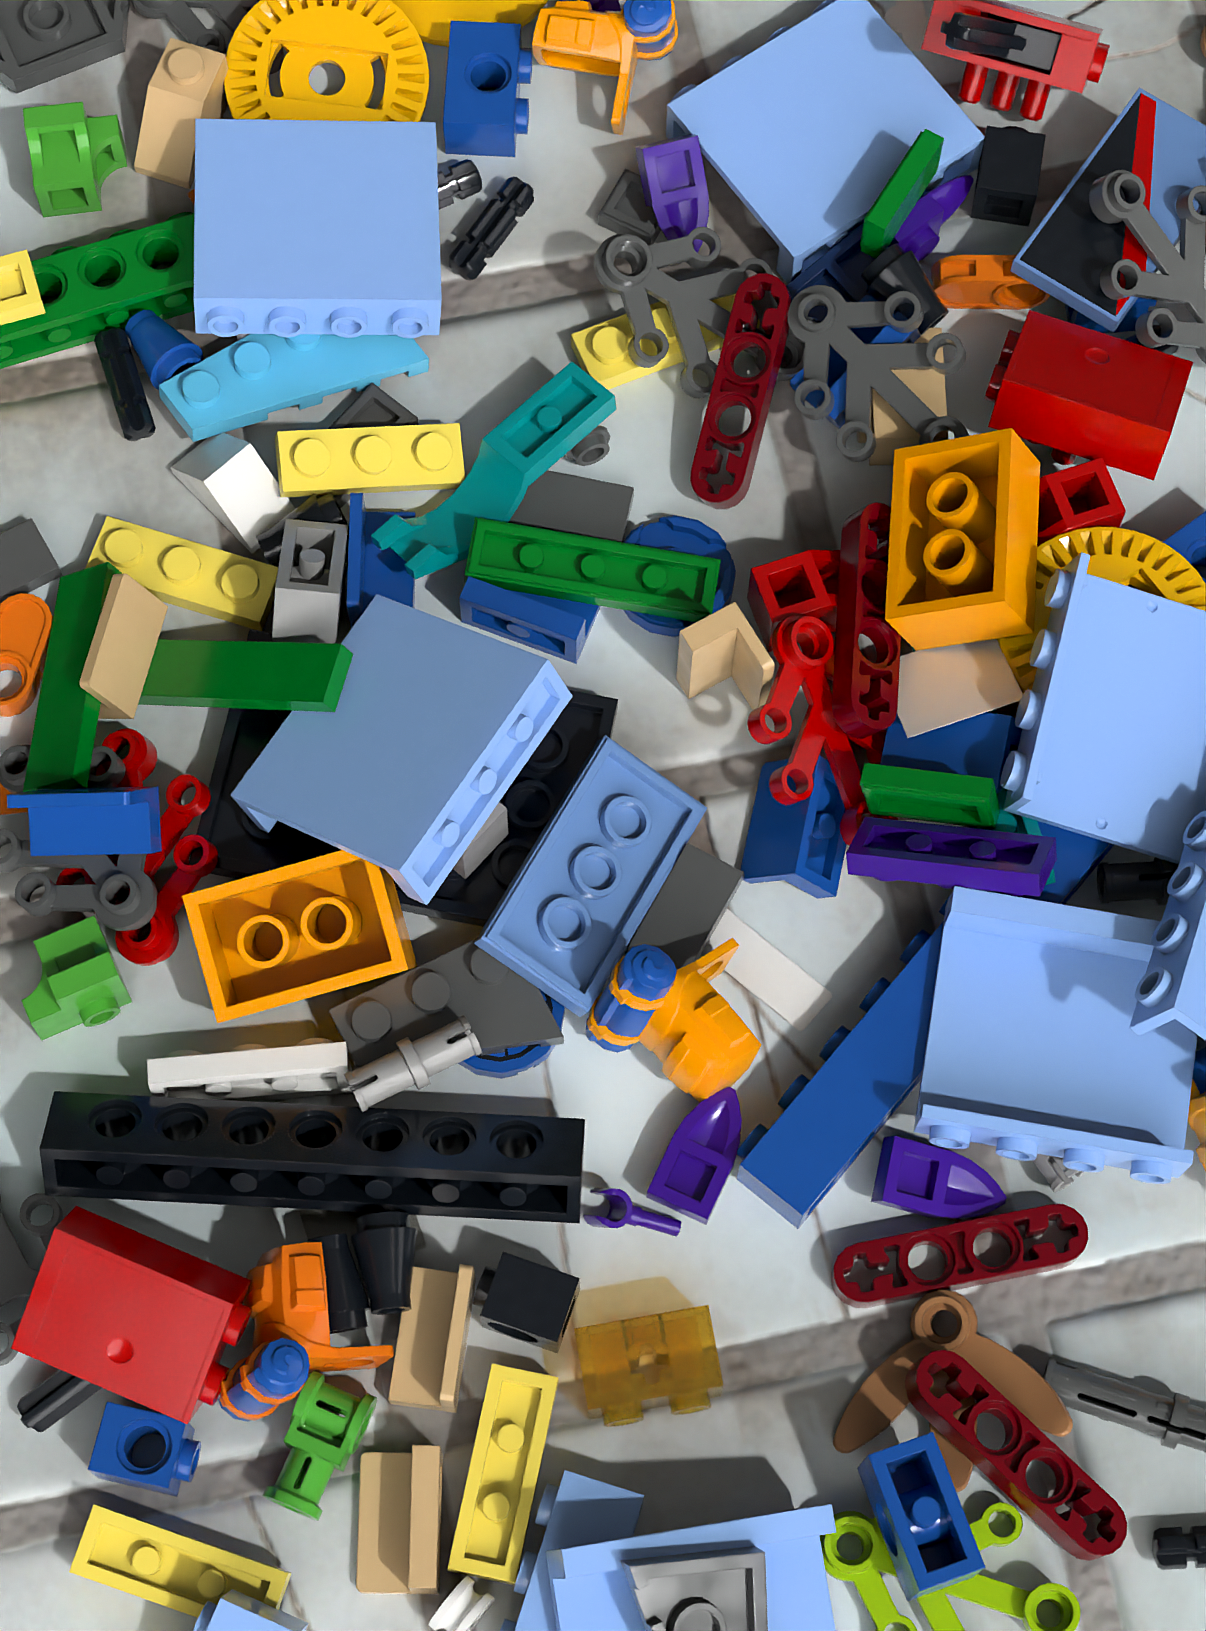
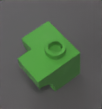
[23,101,127,217]
[21,915,132,1040]

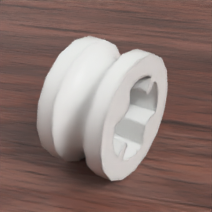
[428,1576,495,1631]

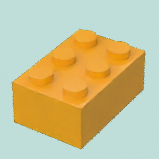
[885,428,1040,651]
[182,850,418,1023]

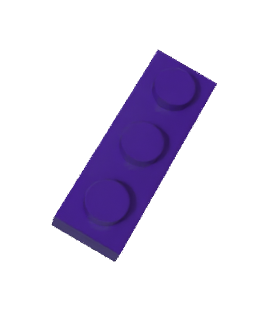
[846,817,1057,896]

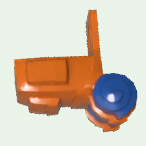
[218,1242,394,1422]

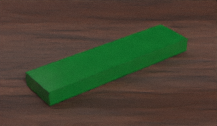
[464,517,721,622]
[23,562,122,792]
[138,639,353,712]

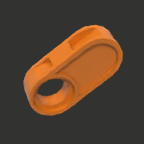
[931,255,1050,310]
[0,593,53,717]

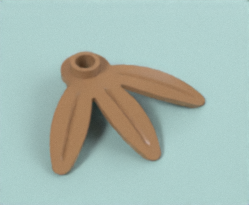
[833,1290,1073,1492]

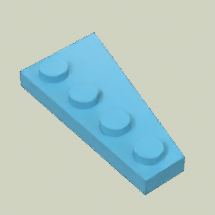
[159,334,429,442]

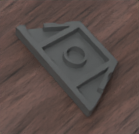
[0,0,130,93]

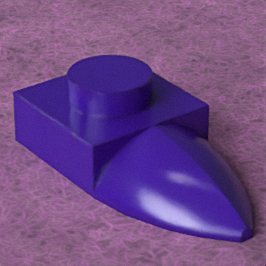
[635,134,709,253]
[888,175,974,262]
[646,1087,742,1225]
[871,1136,1007,1219]

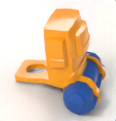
[532,0,678,135]
[585,938,762,1103]

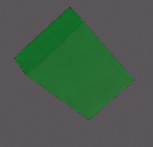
[860,129,944,259]
[860,763,1000,829]

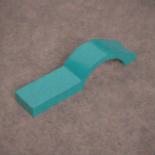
[371,361,617,580]

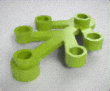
[819,1502,1080,1631]

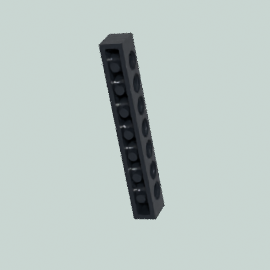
[39,1091,585,1224]

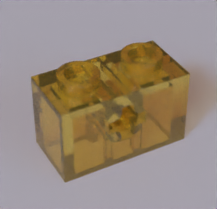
[574,1305,724,1427]

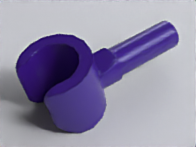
[583,1188,681,1237]

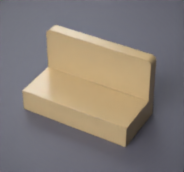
[79,574,168,719]
[676,602,775,710]
[388,1264,476,1413]
[356,1445,443,1594]

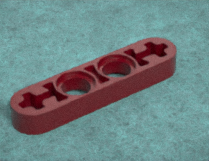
[690,273,793,509]
[832,502,901,739]
[831,1204,1088,1308]
[905,1350,1127,1561]

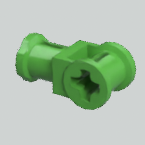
[262,1371,377,1521]

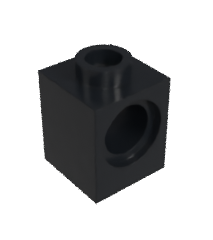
[971,126,1046,227]
[473,1252,580,1354]

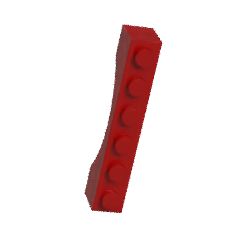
[747,457,1126,653]

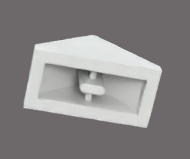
[171,433,295,554]

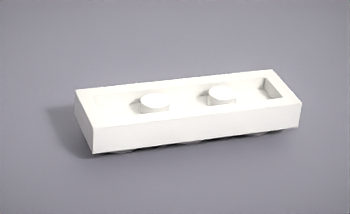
[147,1038,352,1102]

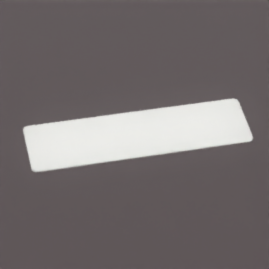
[703,909,832,1031]

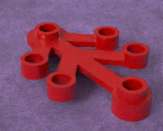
[747,614,898,846]
[56,728,218,966]

